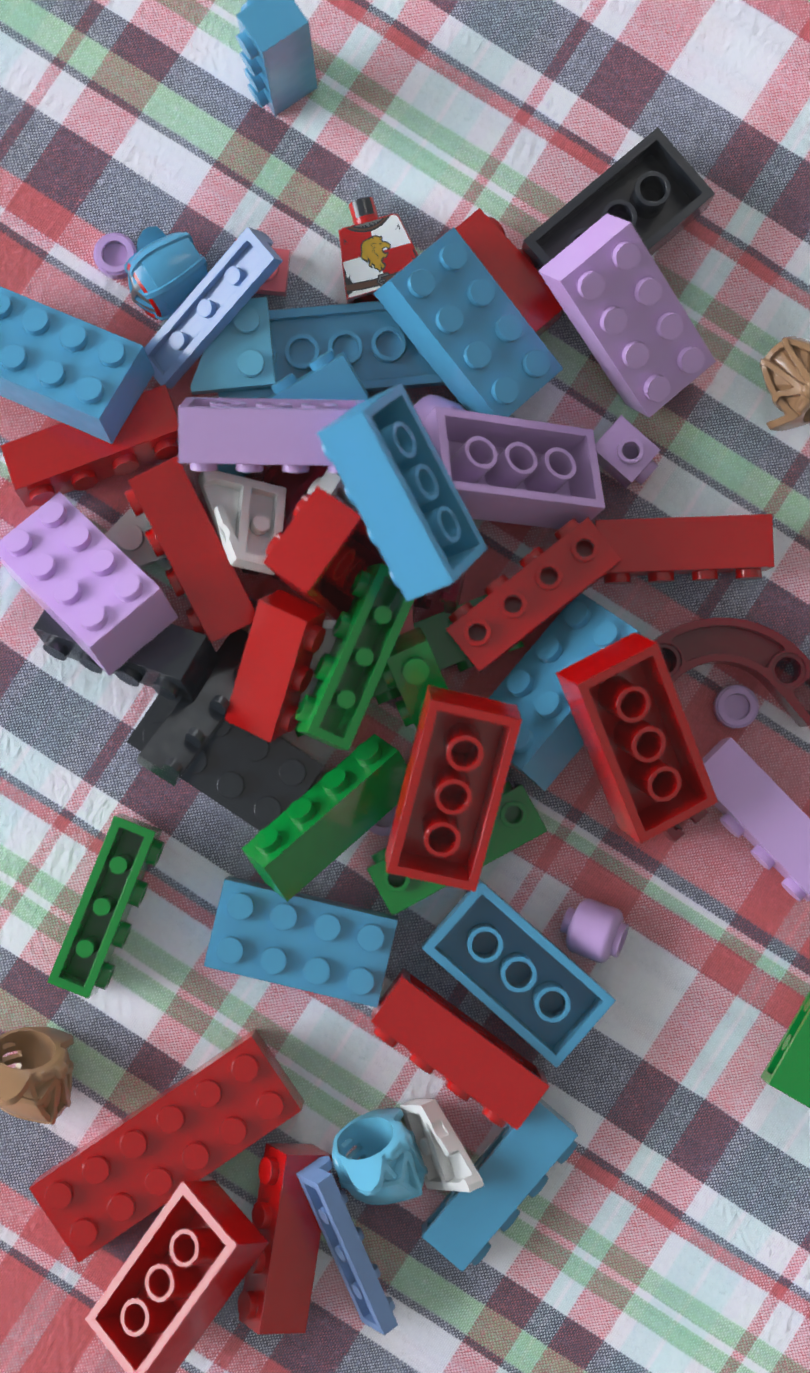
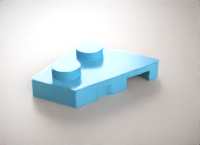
[190,297,276,395]

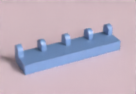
[144,227,283,389]
[296,1156,398,1335]

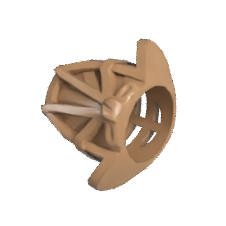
[760,336,810,431]
[0,1027,74,1124]

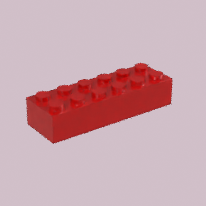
[29,1029,304,1263]

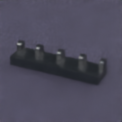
[137,629,249,787]

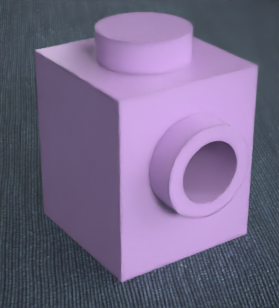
[595,415,660,489]

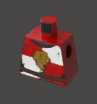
[338,197,418,304]

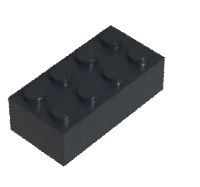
[521,127,715,271]
[127,694,326,831]

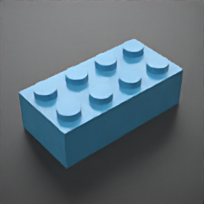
[373,227,563,417]
[0,286,155,444]
[317,383,488,602]
[488,593,641,791]
[204,876,398,1008]
[422,878,616,1068]

